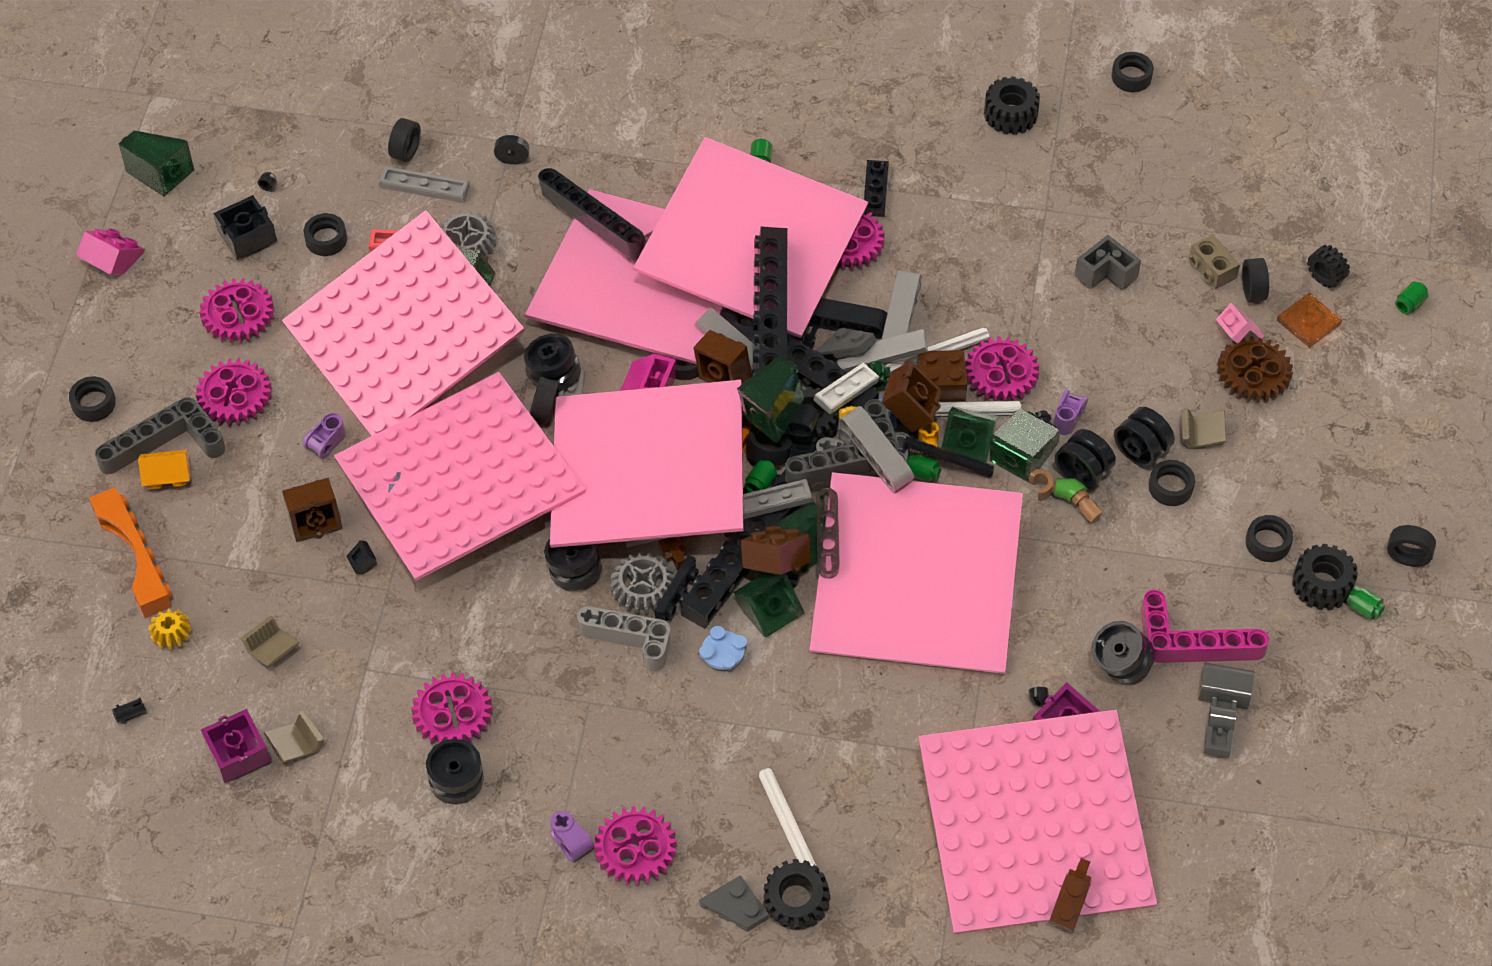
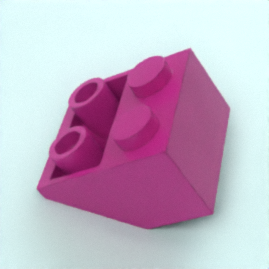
[76,228,145,275]
[620,354,676,391]

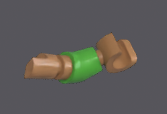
[1029,469,1103,523]

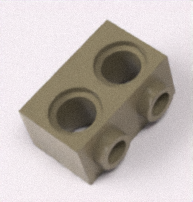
[1189,235,1240,289]

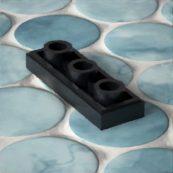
[864,160,889,217]
[655,555,699,621]

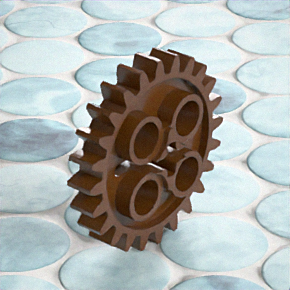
[1217,336,1293,403]

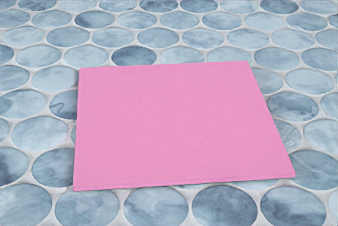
[633,137,868,338]
[525,189,724,364]
[282,210,525,436]
[334,372,586,581]
[550,380,743,548]
[809,472,1023,674]
[918,709,1157,934]

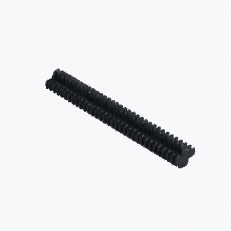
[903,436,994,478]

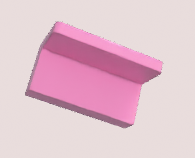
[1216,303,1265,344]

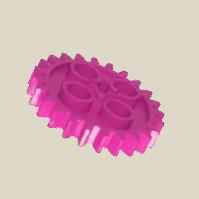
[839,212,885,269]
[199,278,275,343]
[965,336,1040,401]
[195,358,272,425]
[411,672,493,744]
[594,806,677,886]

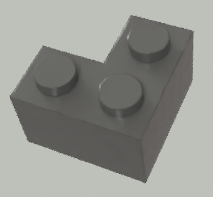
[1075,235,1141,289]

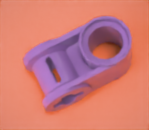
[1054,389,1088,435]
[303,413,346,459]
[550,811,594,862]

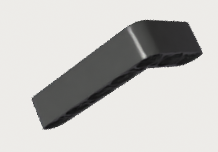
[95,397,225,474]
[785,399,899,485]

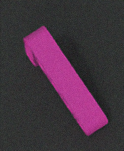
[1141,589,1269,663]

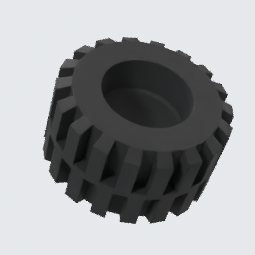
[984,76,1040,135]
[783,387,839,450]
[1292,544,1358,610]
[764,859,831,930]

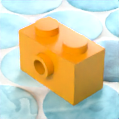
[138,449,192,489]

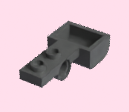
[1199,662,1254,758]

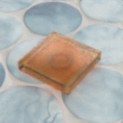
[1277,293,1342,348]

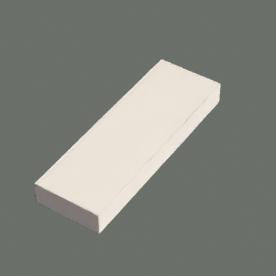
[814,363,879,414]

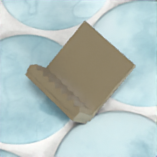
[1181,408,1227,449]
[240,616,299,667]
[264,711,324,763]

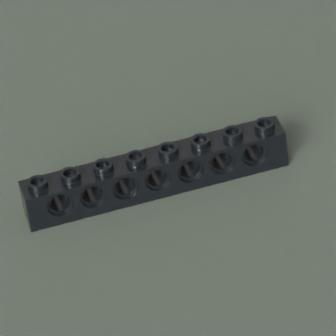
[752,226,788,394]
[719,308,879,410]
[679,470,810,629]

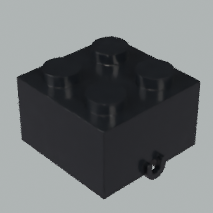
[213,195,277,260]

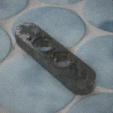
[816,488,840,579]

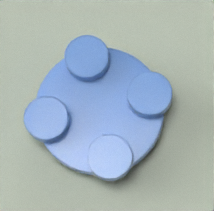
[699,626,747,670]

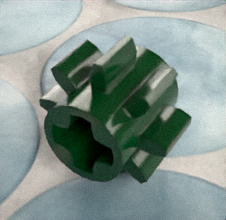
[868,361,890,390]

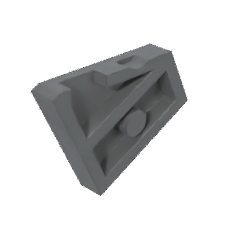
[816,328,876,358]
[699,875,769,932]

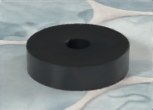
[494,135,530,165]

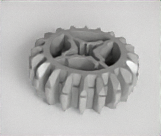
[439,211,496,264]
[610,552,675,614]

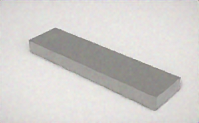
[379,166,470,203]
[695,307,773,375]
[837,329,928,372]

